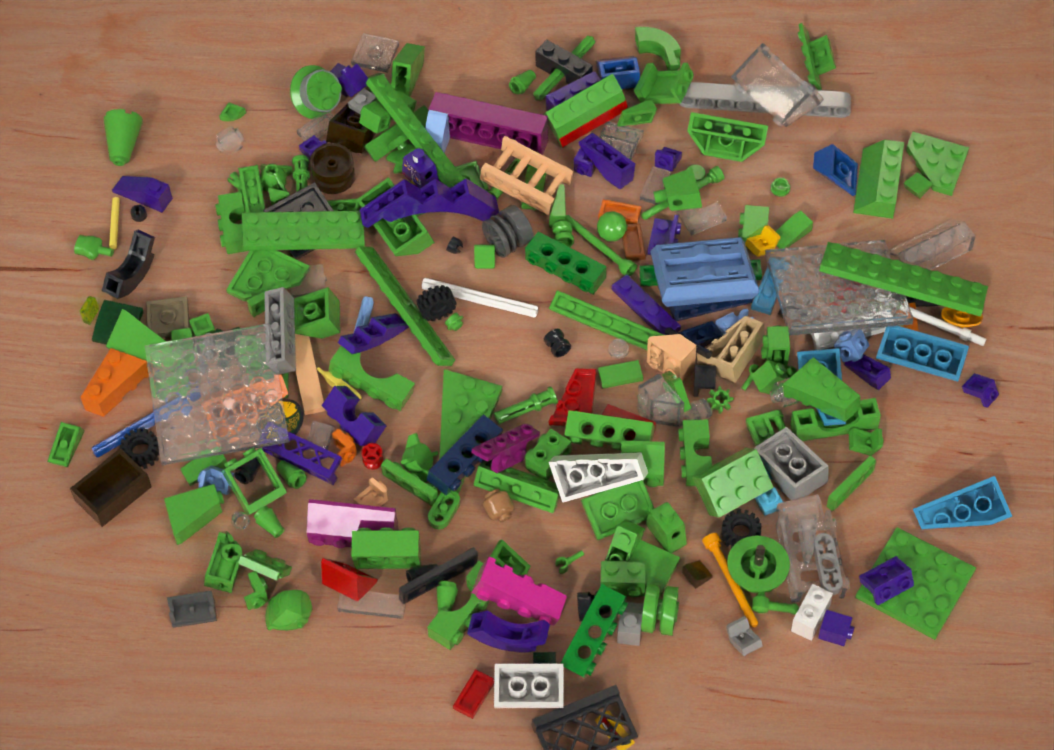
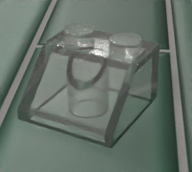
[637,374,684,427]

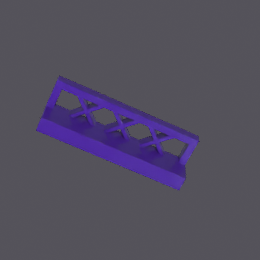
[256,422,342,485]

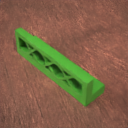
[473,460,560,513]

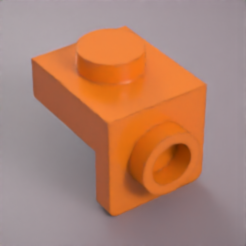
[332,428,357,467]

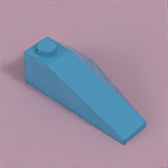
[797,348,846,426]

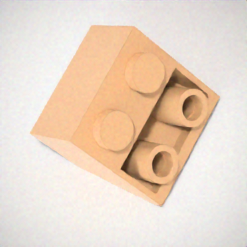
[647,334,697,381]

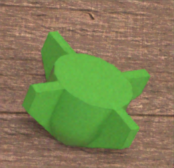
[260,164,293,192]
[401,433,439,482]

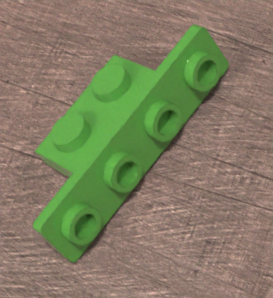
[798,23,836,90]
[364,105,429,162]

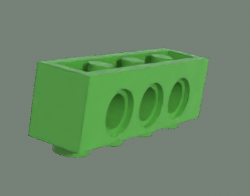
[564,410,655,450]

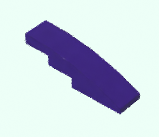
[338,313,409,354]

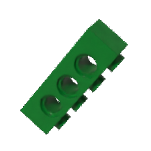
[525,232,607,295]
[560,584,628,678]

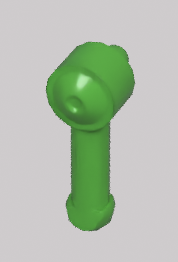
[752,592,799,615]

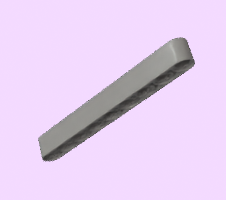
[679,82,851,118]

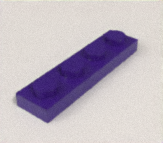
[612,275,681,335]

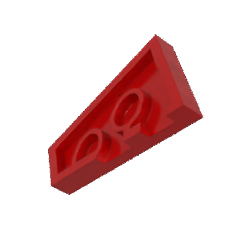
[548,368,597,427]

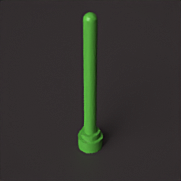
[641,166,725,220]
[566,215,637,277]

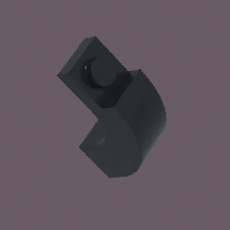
[102,229,155,299]

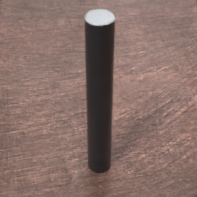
[665,327,712,359]

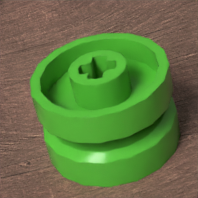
[641,583,679,636]

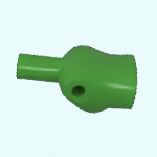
[74,235,114,260]

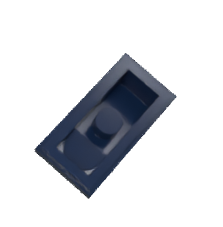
[679,321,723,347]

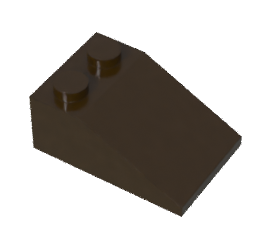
[326,103,376,154]

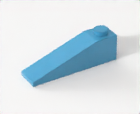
[913,476,1012,529]

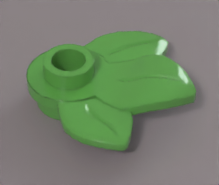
[386,144,416,173]

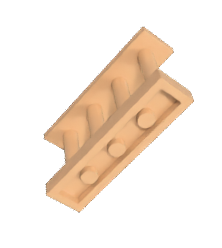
[480,136,573,215]

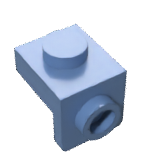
[198,465,234,495]

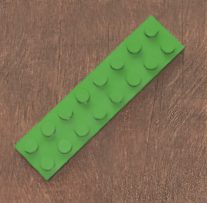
[819,242,988,317]

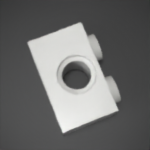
[791,584,833,641]

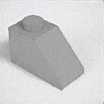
[617,602,644,646]

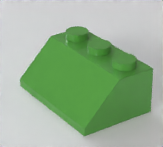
[351,528,421,569]

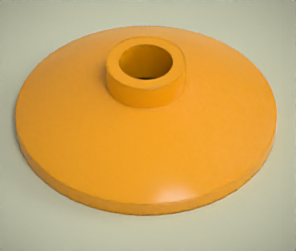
[941,307,983,328]

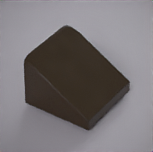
[682,560,713,589]

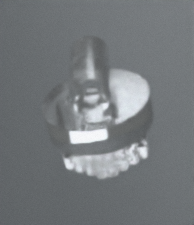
[681,398,712,420]

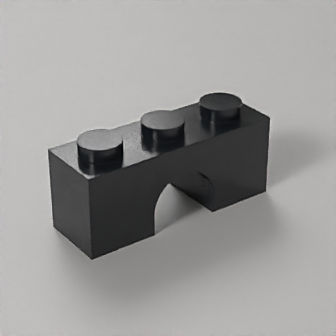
[535,39,593,84]

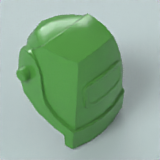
[265,590,313,631]

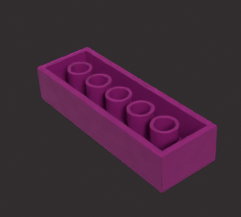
[428,92,548,155]

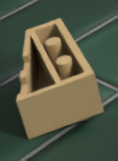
[696,316,765,383]

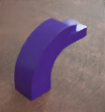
[467,610,550,653]

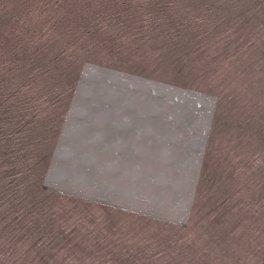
[765,240,913,335]
[145,323,290,465]

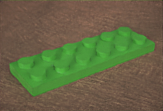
[242,211,365,251]

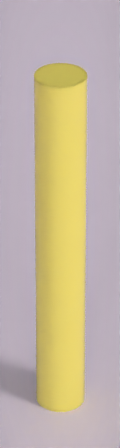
[109,197,120,249]

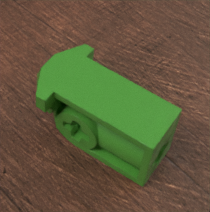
[204,531,242,593]

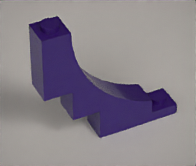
[360,178,499,228]

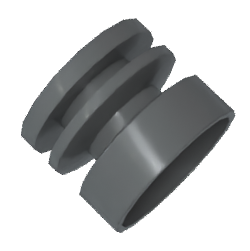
[482,205,534,258]

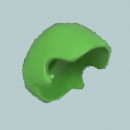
[597,211,628,242]

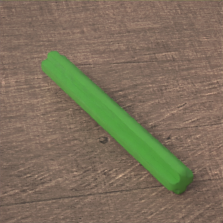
[533,36,595,101]

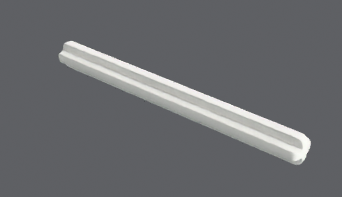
[422,278,538,317]

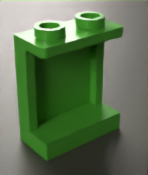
[634,63,694,104]

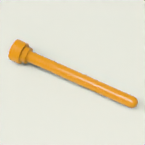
[702,533,758,627]

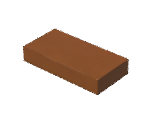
[622,223,646,261]

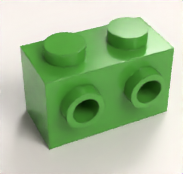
[761,326,790,365]
[525,429,572,480]

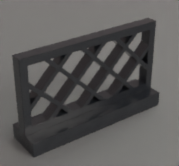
[531,685,638,750]

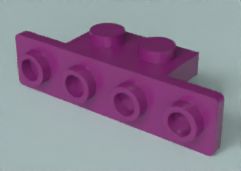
[472,424,540,473]

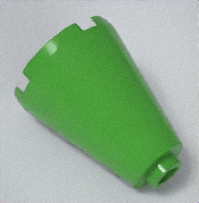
[103,109,143,166]

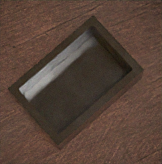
[70,448,152,527]

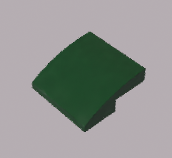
[92,300,144,345]

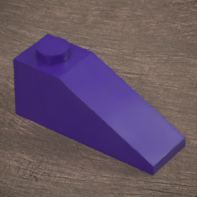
[579,133,636,189]
[112,176,173,213]

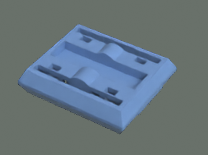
[650,237,759,307]

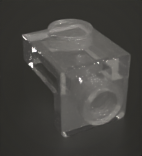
[307,421,334,453]

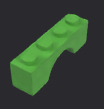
[329,346,415,412]
[790,398,881,441]
[427,561,489,650]

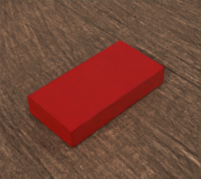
[453,669,495,719]

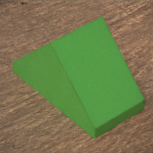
[490,540,531,575]

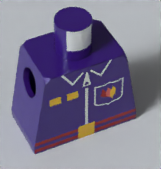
[402,148,439,188]

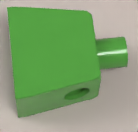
[653,168,702,211]
[646,502,687,553]

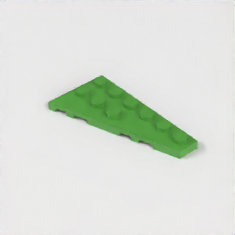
[439,369,503,494]

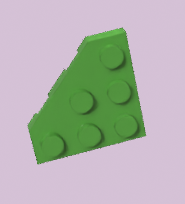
[906,131,969,196]
[226,250,310,301]

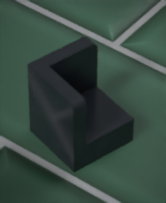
[694,365,716,397]

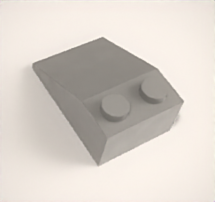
[754,427,829,503]

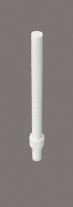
[868,291,986,346]

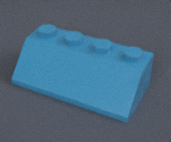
[876,323,969,382]

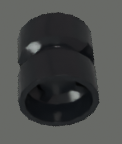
[577,591,611,622]

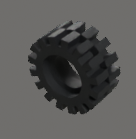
[416,285,457,321]
[120,428,161,469]
[721,509,762,549]

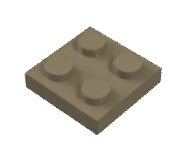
[146,296,190,338]

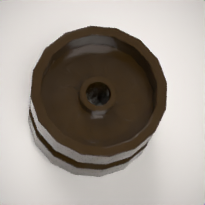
[310,143,355,194]

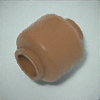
[483,489,515,522]

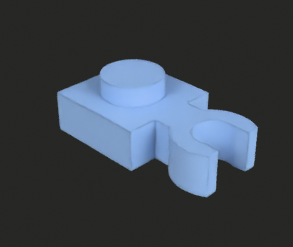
[715,309,754,335]

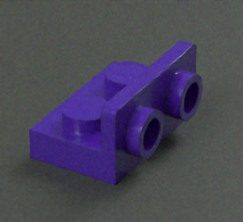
[648,215,682,255]
[859,556,914,605]

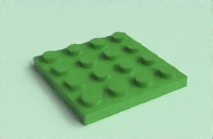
[855,527,976,640]

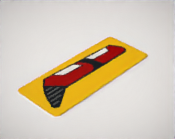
[595,710,635,750]

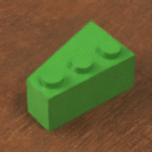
[783,357,860,422]

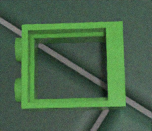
[221,447,287,515]

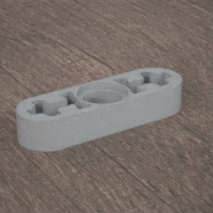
[813,533,843,595]

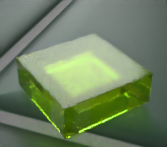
[80,296,99,325]

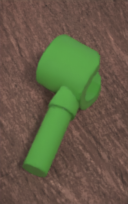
[741,364,759,391]
[555,550,585,574]

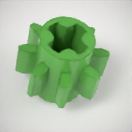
[706,386,734,414]

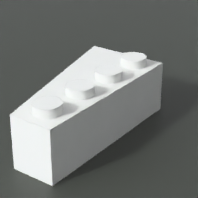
[549,453,648,502]

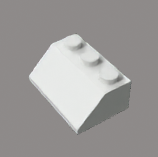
[494,664,564,708]

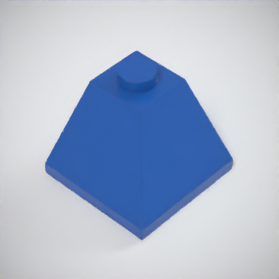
[813,144,858,196]

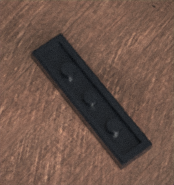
[399,547,478,604]

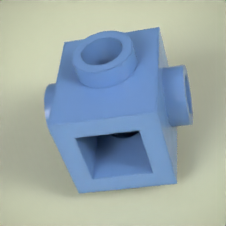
[834,328,870,362]

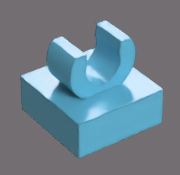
[755,487,784,516]

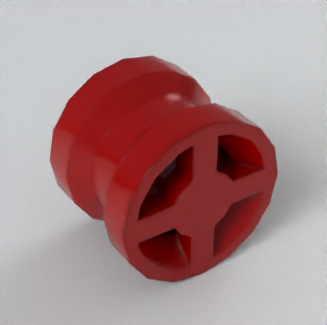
[361,443,384,470]

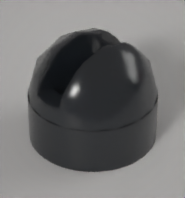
[130,205,147,222]
[446,236,463,254]

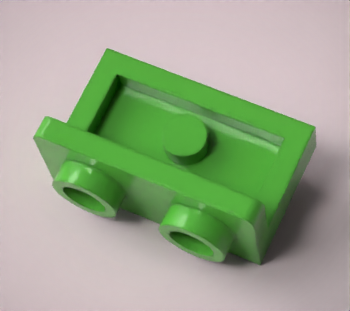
[601,561,645,597]

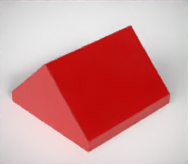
[321,558,378,602]

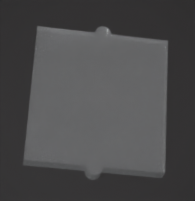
[290,264,327,297]

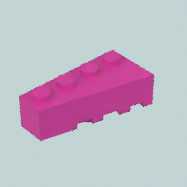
[471,556,567,626]

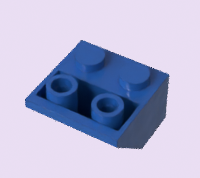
[596,56,640,89]

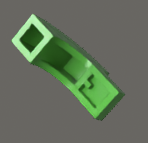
[635,27,681,71]

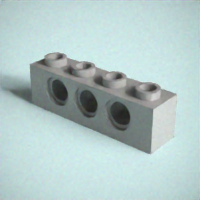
[265,287,296,375]

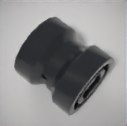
[544,328,572,358]

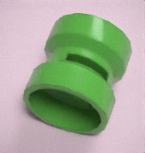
[552,221,574,247]

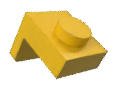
[745,225,780,257]

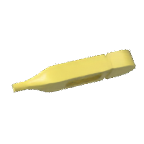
[317,367,362,401]

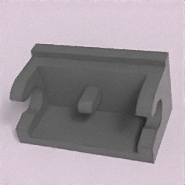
[167,591,217,628]

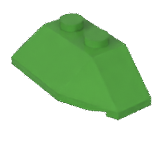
[687,112,768,162]

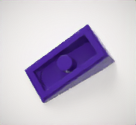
[844,354,891,390]

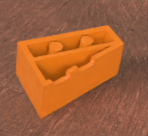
[81,348,152,417]

